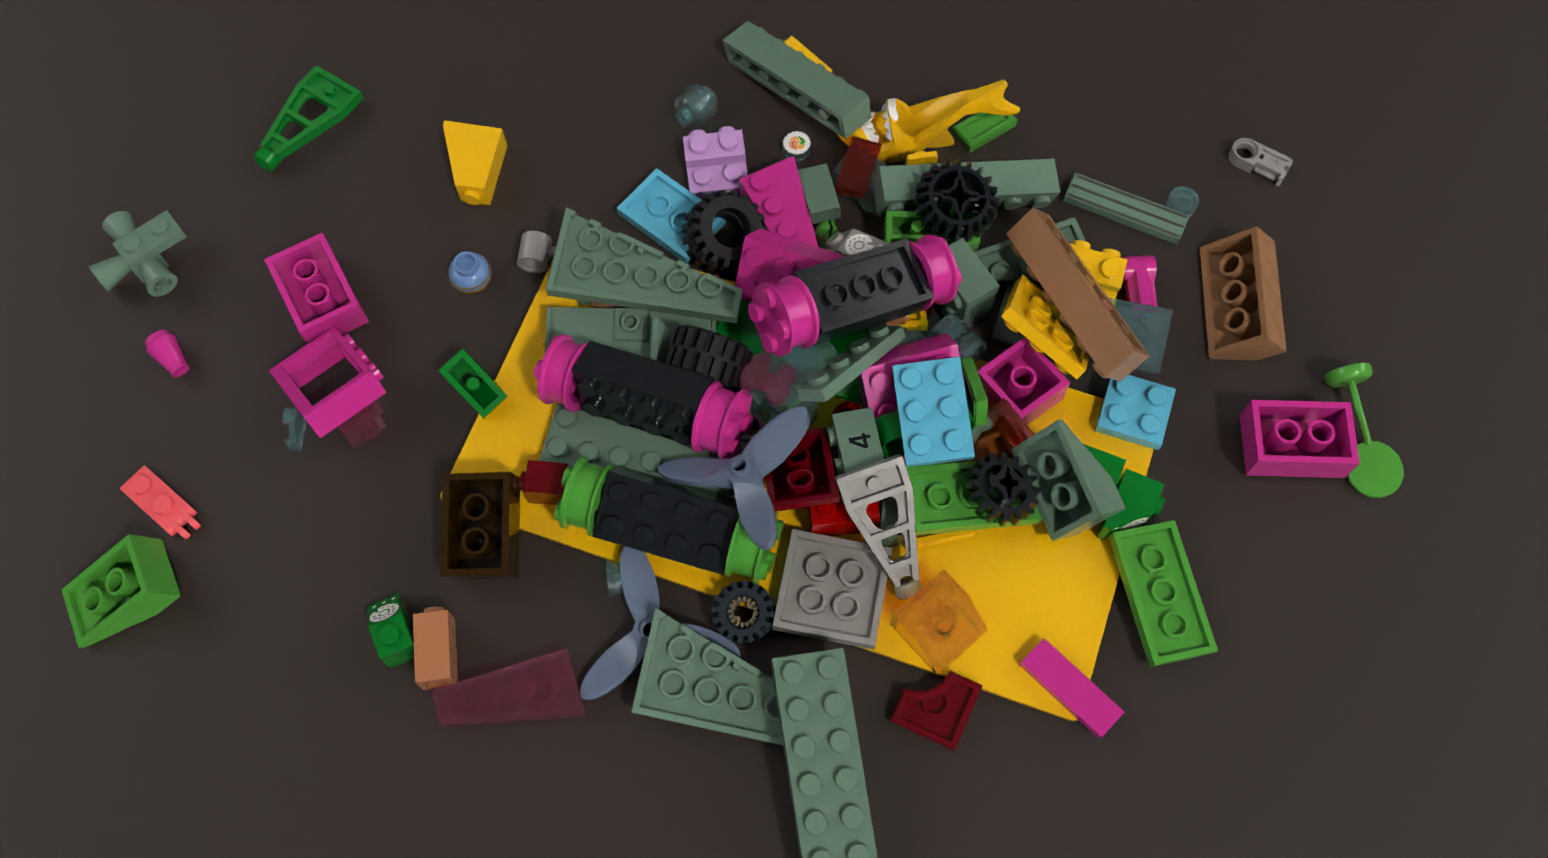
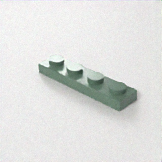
[796,323,906,402]

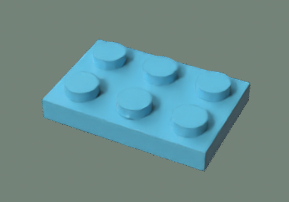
[617,168,726,263]
[892,357,975,468]

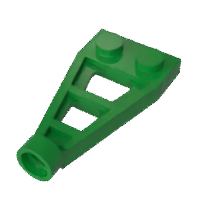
[253,65,364,172]

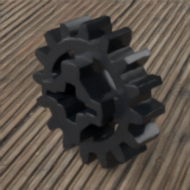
[965,452,1041,526]

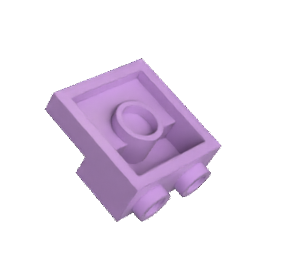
[683,126,748,199]

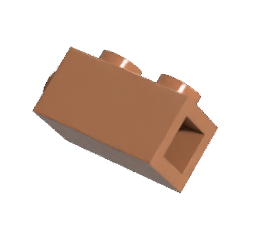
[413,607,458,690]

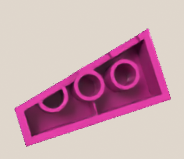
[739,156,818,247]

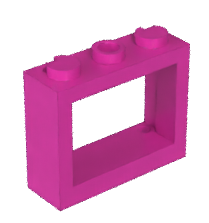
[269,326,387,438]

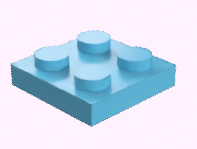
[1095,375,1176,451]

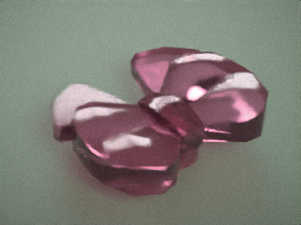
[740,353,797,405]

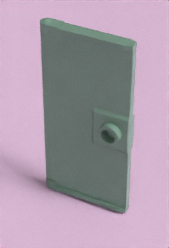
[545,307,717,359]

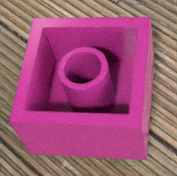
[978,337,1070,435]

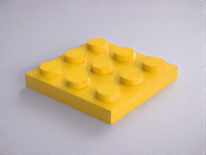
[1001,274,1090,379]

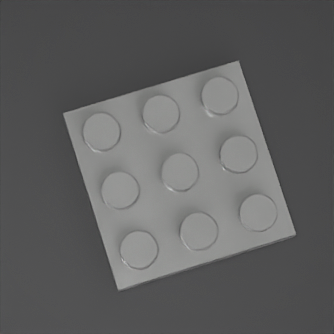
[772,529,892,650]

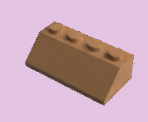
[1200,226,1287,361]

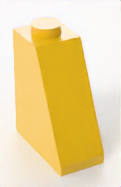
[443,120,507,205]

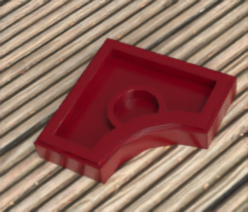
[890,671,983,751]

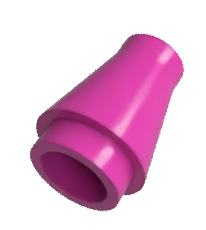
[145,330,190,378]

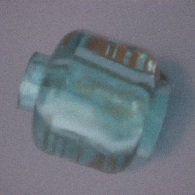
[674,84,717,129]

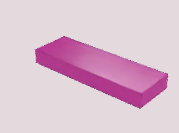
[1020,638,1125,739]

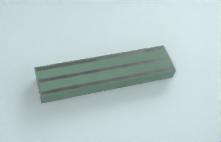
[1063,173,1189,245]

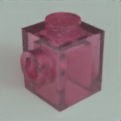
[338,400,387,448]

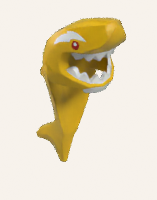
[837,80,1020,164]

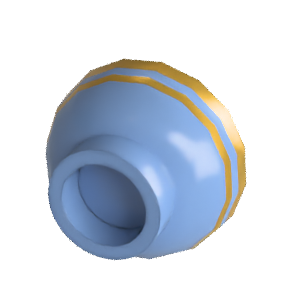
[448,251,493,294]

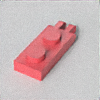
[119,465,201,540]

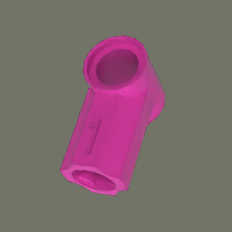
[1121,255,1158,317]

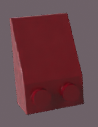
[765,427,840,512]

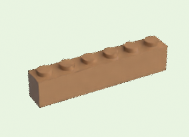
[1006,208,1150,381]

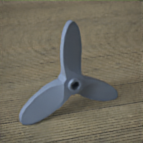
[658,406,810,550]
[580,546,741,700]

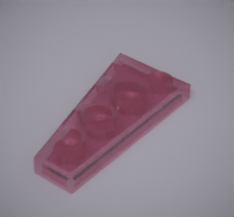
[431,648,587,727]

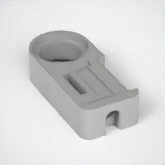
[1228,138,1293,186]

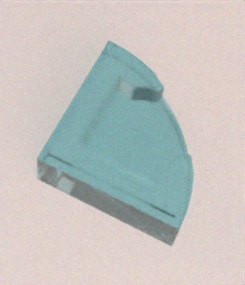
[282,408,306,451]

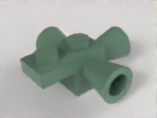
[88,210,187,297]

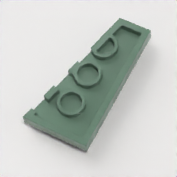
[974,217,1086,285]

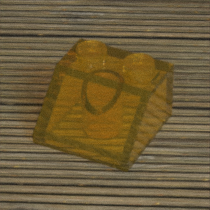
[890,569,988,675]

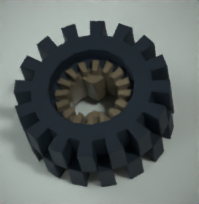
[712,580,776,644]

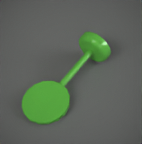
[1324,363,1404,498]

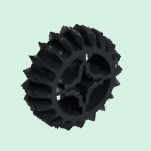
[913,158,999,243]

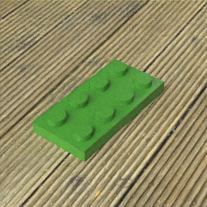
[906,458,1042,535]
[1108,520,1218,668]

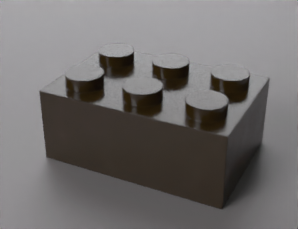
[440,472,520,579]

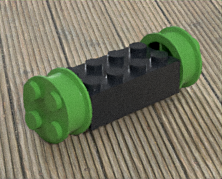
[554,456,784,585]

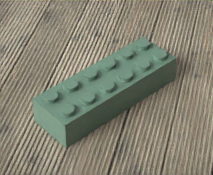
[771,648,878,858]

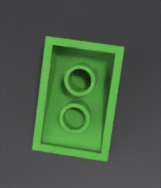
[61,534,181,648]

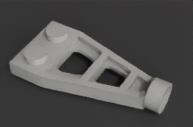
[834,454,923,599]

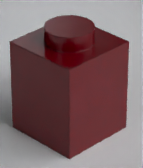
[519,460,569,505]

